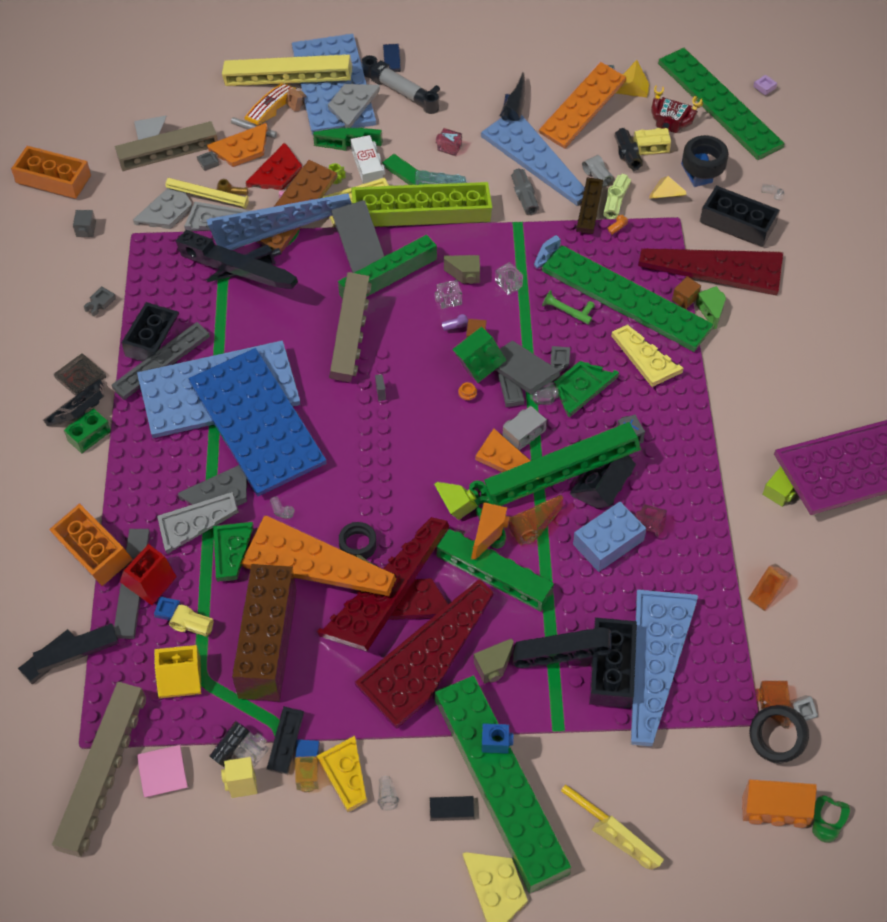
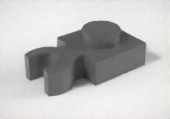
[84,286,116,316]

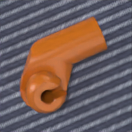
[607,215,628,235]

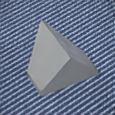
[134,116,167,140]

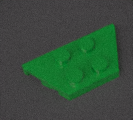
[554,361,619,418]

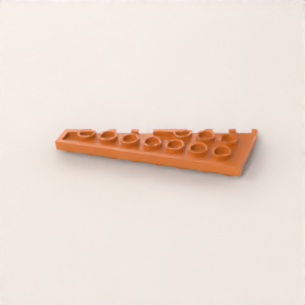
[241,515,396,596]

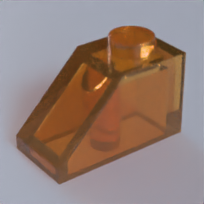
[748,563,792,611]
[756,681,792,729]

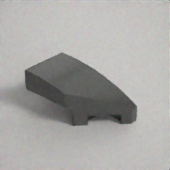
[551,346,570,373]

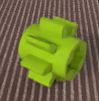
[329,163,346,184]

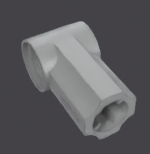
[582,155,613,187]

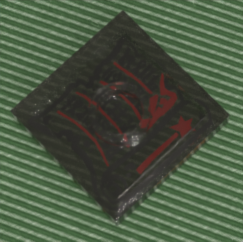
[53,353,106,396]

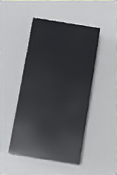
[430,796,474,821]

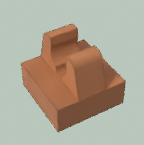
[286,88,306,112]

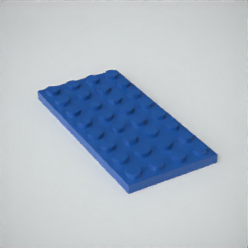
[188,348,327,497]

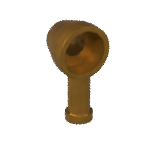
[216,179,249,196]

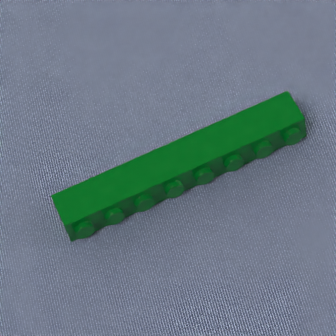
[484,422,641,506]

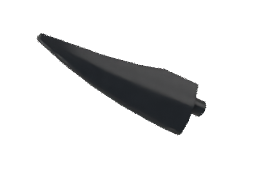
[499,72,525,121]
[206,244,281,282]

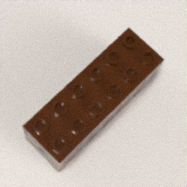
[232,564,297,702]

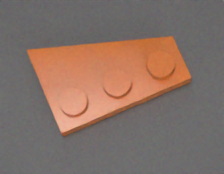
[475,428,530,472]

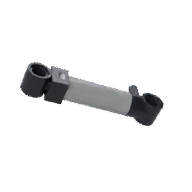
[362,55,440,114]

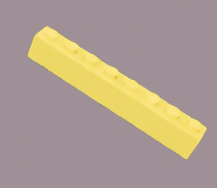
[222,54,353,86]

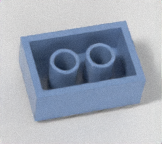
[573,502,646,572]

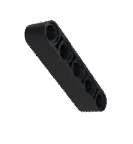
[513,627,612,668]

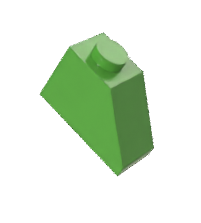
[696,286,726,329]

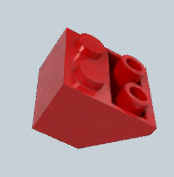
[120,544,177,606]

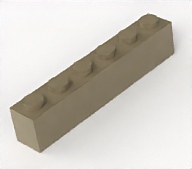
[115,121,218,172]
[329,272,371,382]

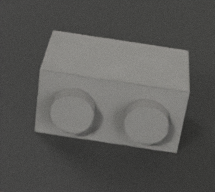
[503,406,547,450]

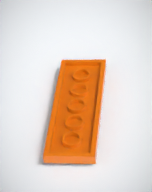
[539,62,627,149]

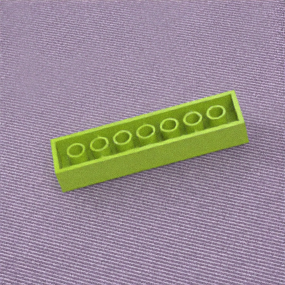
[351,182,492,227]

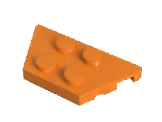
[207,123,268,167]

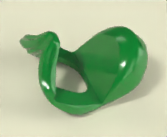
[812,795,850,843]

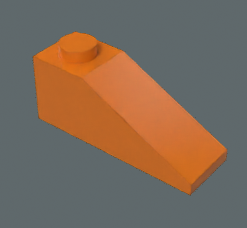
[471,503,510,559]

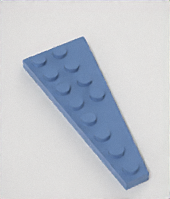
[481,115,585,206]

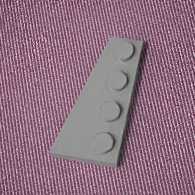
[184,201,249,231]
[157,492,239,554]

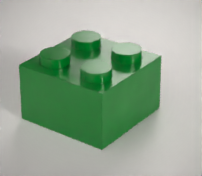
[452,326,507,383]

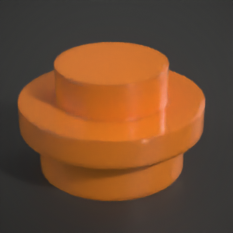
[458,382,477,400]

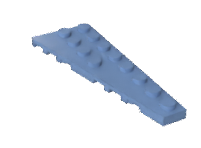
[207,193,352,250]
[631,590,698,747]

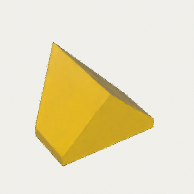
[615,60,649,98]
[649,176,686,199]

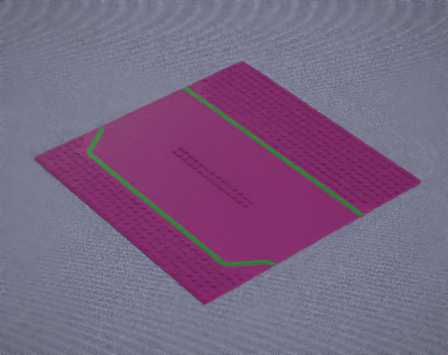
[79,217,758,749]

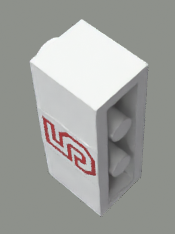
[351,135,385,184]

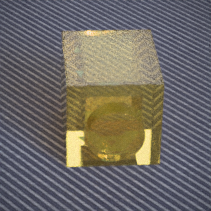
[295,756,319,792]

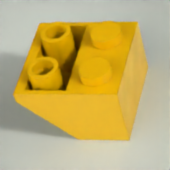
[155,645,201,698]

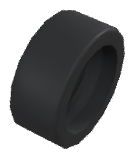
[339,522,377,559]

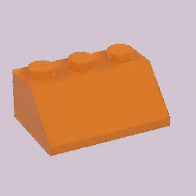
[742,779,817,828]

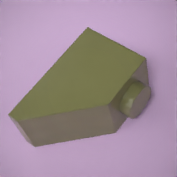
[444,255,480,284]
[474,638,514,684]

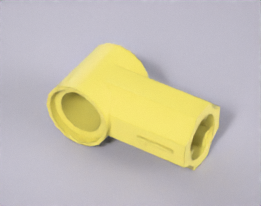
[169,605,214,637]

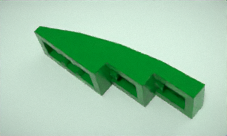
[313,128,383,151]

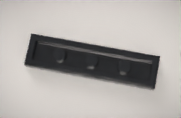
[33,623,119,673]

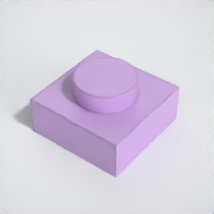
[753,75,777,95]

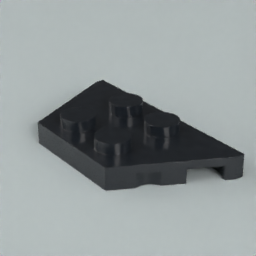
[43,378,104,426]

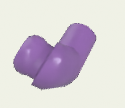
[442,314,468,331]

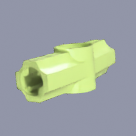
[604,174,631,219]

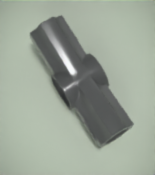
[511,168,539,215]

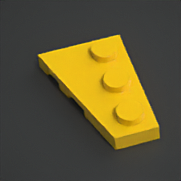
[317,736,367,812]

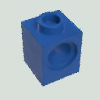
[482,724,513,753]

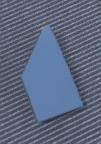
[534,235,561,269]

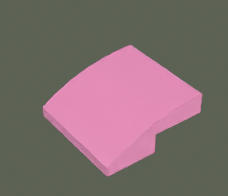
[137,745,188,798]

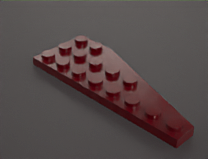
[355,579,494,729]

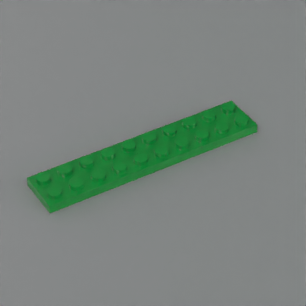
[658,47,785,160]
[542,245,714,352]

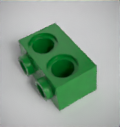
[64,408,111,454]

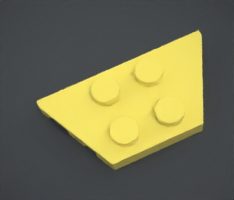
[463,852,527,922]

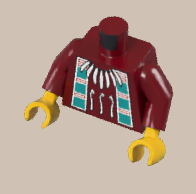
[651,85,703,133]

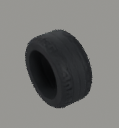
[682,135,729,179]
[749,705,809,763]

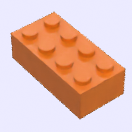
[11,146,91,199]
[49,503,133,586]

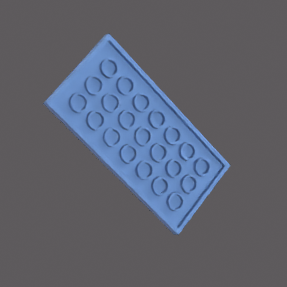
[291,34,376,135]
[137,341,300,438]

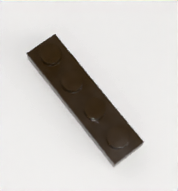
[576,177,604,234]

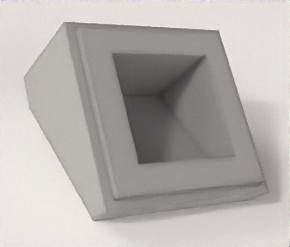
[788,695,818,721]

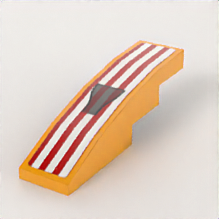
[244,83,296,125]

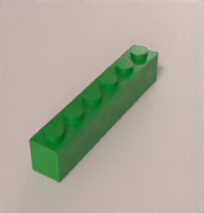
[338,234,437,299]
[437,529,554,612]

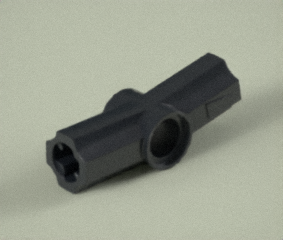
[614,128,643,171]

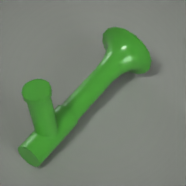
[542,290,595,325]

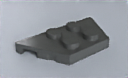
[178,465,247,506]

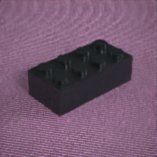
[700,185,780,246]
[589,617,637,708]

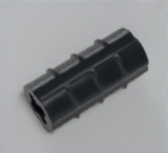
[209,720,251,767]

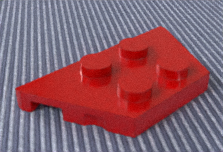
[245,143,302,190]

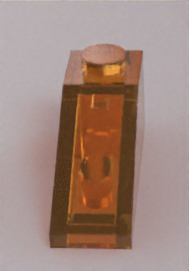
[509,494,563,546]

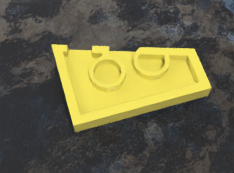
[592,816,664,870]

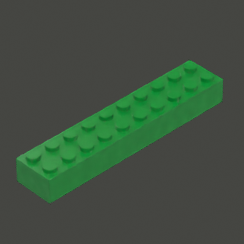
[435,675,572,894]

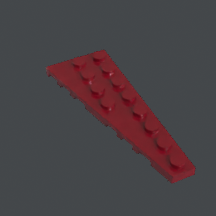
[638,248,784,296]
[317,517,450,651]

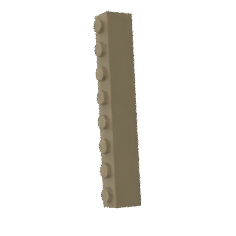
[52,682,146,858]

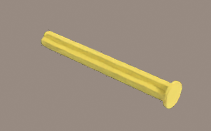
[165,178,249,209]

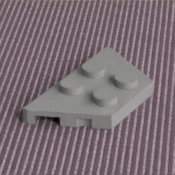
[328,84,380,128]
[133,188,192,229]

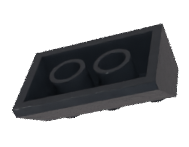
[121,302,179,361]
[569,455,636,508]

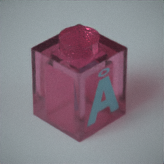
[436,128,462,156]

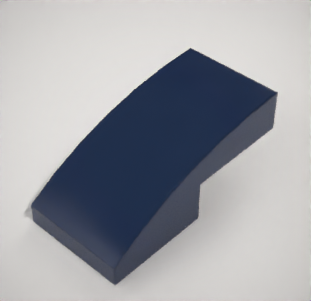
[383,44,401,72]

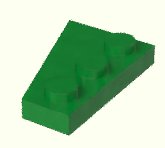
[213,522,254,582]

